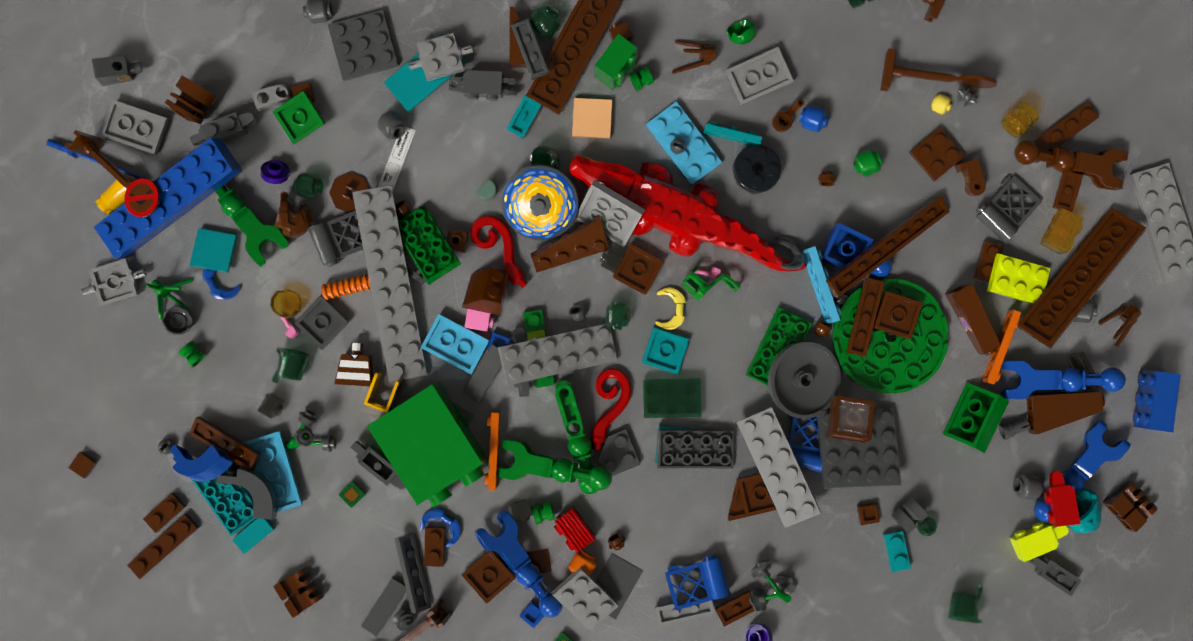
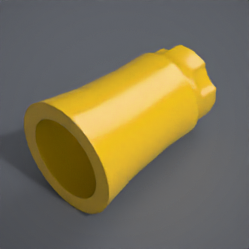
[95,173,133,215]

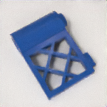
[788,416,822,473]
[665,554,731,610]

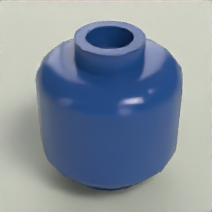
[799,105,829,132]

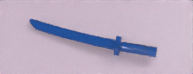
[46,139,146,179]

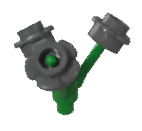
[286,410,336,452]

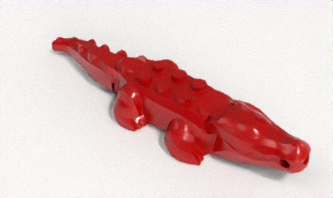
[569,155,807,272]

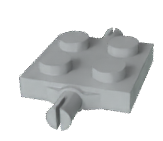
[408,33,473,82]
[81,258,147,307]

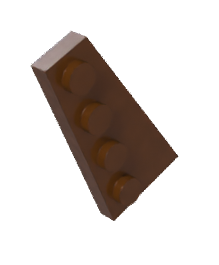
[531,215,609,272]

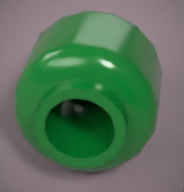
[853,148,883,177]

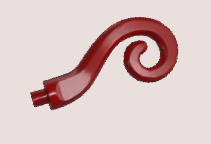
[470,215,528,289]
[590,368,631,450]

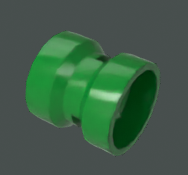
[629,66,654,91]
[178,341,206,368]
[531,501,555,525]

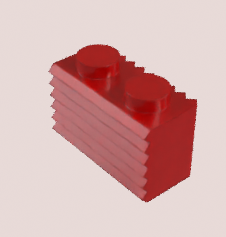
[554,506,596,553]

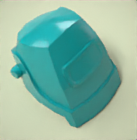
[1068,489,1101,533]

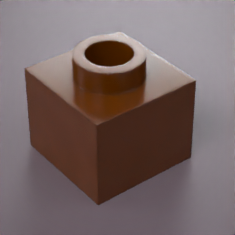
[609,21,633,41]
[447,230,469,253]

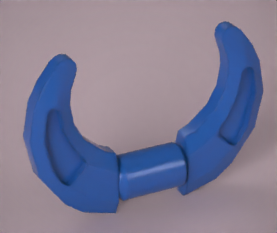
[202,269,241,300]
[420,508,461,547]

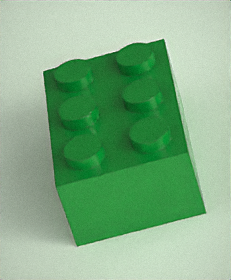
[595,34,638,90]

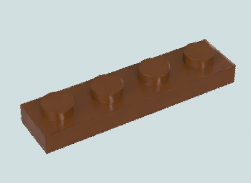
[1033,102,1099,163]
[846,277,885,357]
[189,416,261,471]
[127,514,199,579]

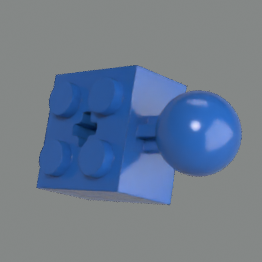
[821,223,892,278]

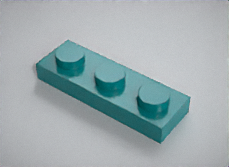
[703,122,762,146]

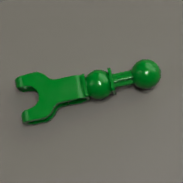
[215,185,289,267]
[555,380,599,494]
[497,439,612,490]

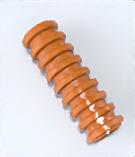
[321,274,371,301]

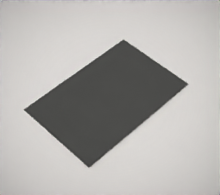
[596,553,643,619]

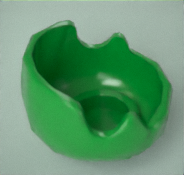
[726,19,757,45]

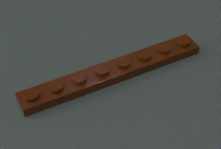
[826,196,950,297]

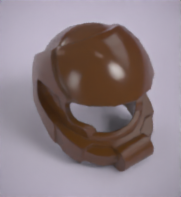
[274,191,313,238]

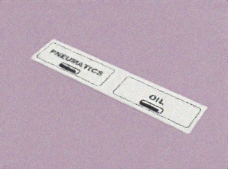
[378,127,416,192]

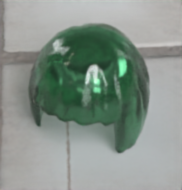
[529,5,561,39]
[530,145,560,169]

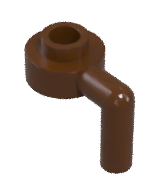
[772,99,804,132]

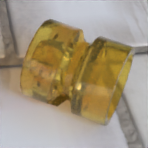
[1001,101,1039,138]

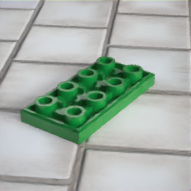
[398,204,461,285]
[745,306,813,386]

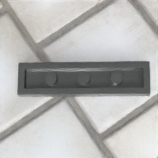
[394,533,431,613]

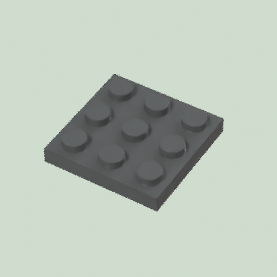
[328,10,399,81]

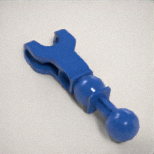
[1001,360,1126,399]
[1034,420,1131,523]
[474,510,563,618]

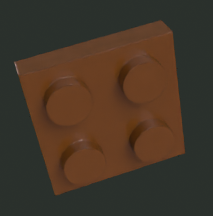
[909,127,964,182]
[612,243,664,296]
[873,291,923,340]
[462,551,516,604]

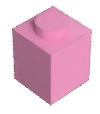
[464,309,494,332]

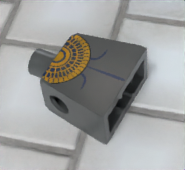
[92,56,142,86]

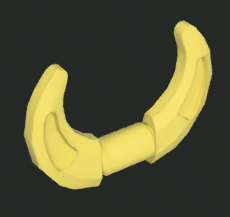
[655,288,686,330]

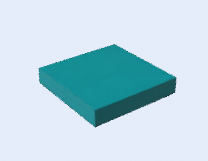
[189,228,237,273]
[641,327,690,375]

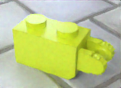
[1010,522,1069,562]

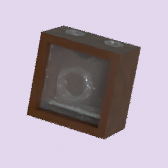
[827,395,875,443]

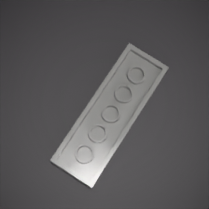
[1129,163,1193,284]
[498,323,617,386]
[737,406,821,528]

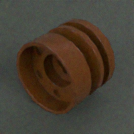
[165,75,218,125]

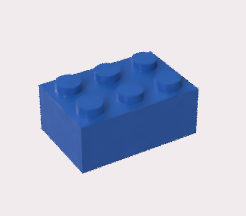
[1133,370,1181,433]

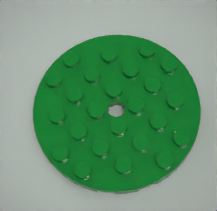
[832,279,949,394]

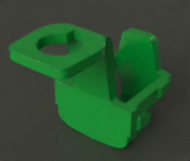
[682,265,740,302]

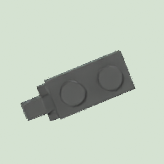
[1028,556,1082,596]

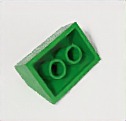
[943,383,1009,453]

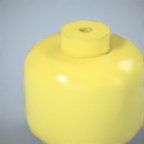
[931,94,952,115]

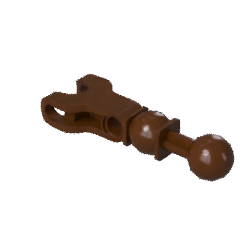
[1014,140,1129,190]

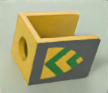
[364,372,403,413]

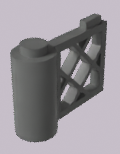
[976,176,1042,243]
[308,211,364,268]

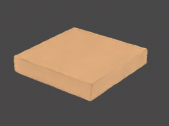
[572,98,612,139]

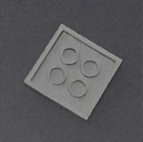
[575,180,645,247]

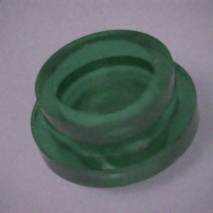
[917,517,937,536]

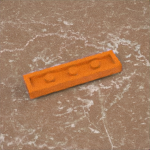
[982,310,1021,385]
[485,411,501,490]

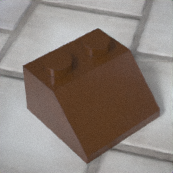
[462,268,509,316]

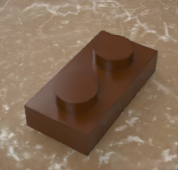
[1052,171,1083,213]
[973,241,1004,282]
[143,492,186,533]
[424,527,445,567]
[715,591,755,627]

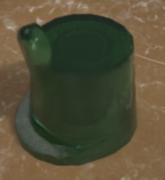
[272,347,310,383]
[947,586,983,623]

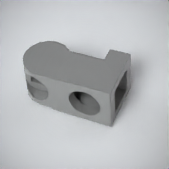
[251,84,292,112]

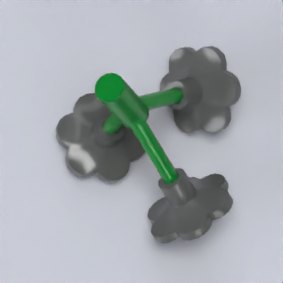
[749,559,796,612]

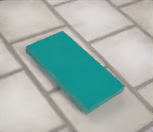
[383,34,467,113]
[192,466,256,536]

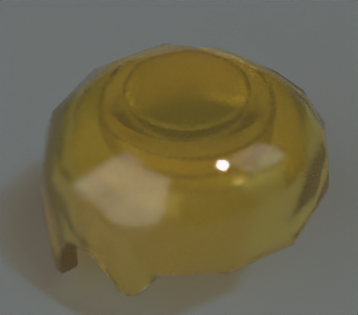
[270,289,302,318]

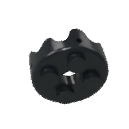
[732,145,781,194]

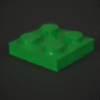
[272,91,326,144]

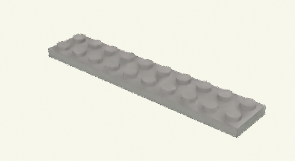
[352,186,427,382]

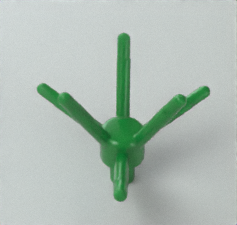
[146,278,193,320]

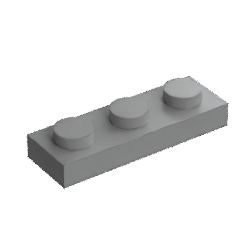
[654,595,715,627]

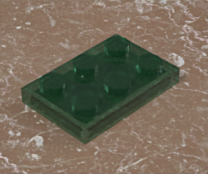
[643,378,701,418]

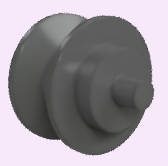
[957,86,977,107]
[393,609,415,631]

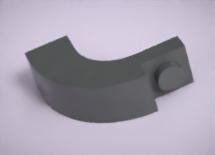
[216,467,277,520]

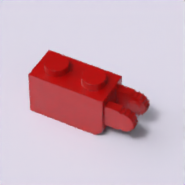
[1044,471,1081,527]

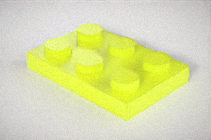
[987,254,1051,304]

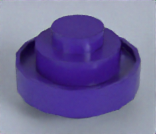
[261,160,290,184]
[746,624,773,641]

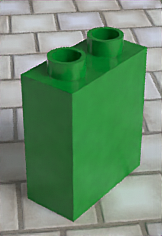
[367,381,488,507]

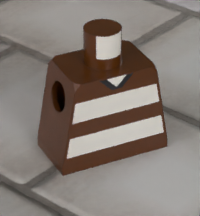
[334,343,374,387]

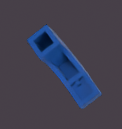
[170,444,233,482]

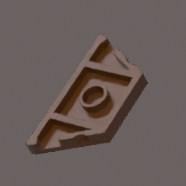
[727,473,777,521]

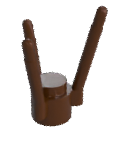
[672,40,716,74]
[1099,304,1141,348]

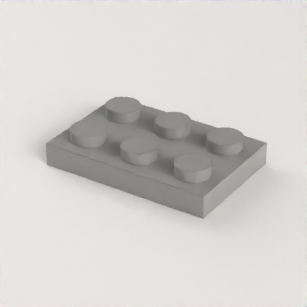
[725,47,794,106]
[100,100,169,155]
[552,567,619,631]

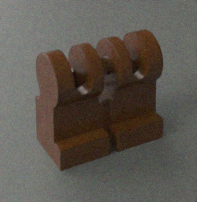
[1103,481,1158,532]
[273,567,324,618]

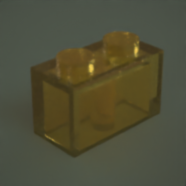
[1039,208,1084,254]

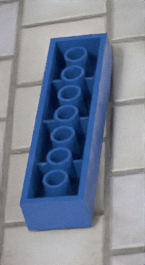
[94,138,243,259]

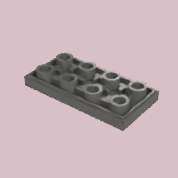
[657,429,734,469]

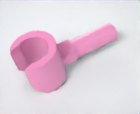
[695,267,721,280]
[279,313,299,339]

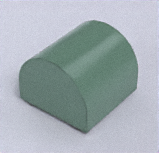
[476,179,497,201]

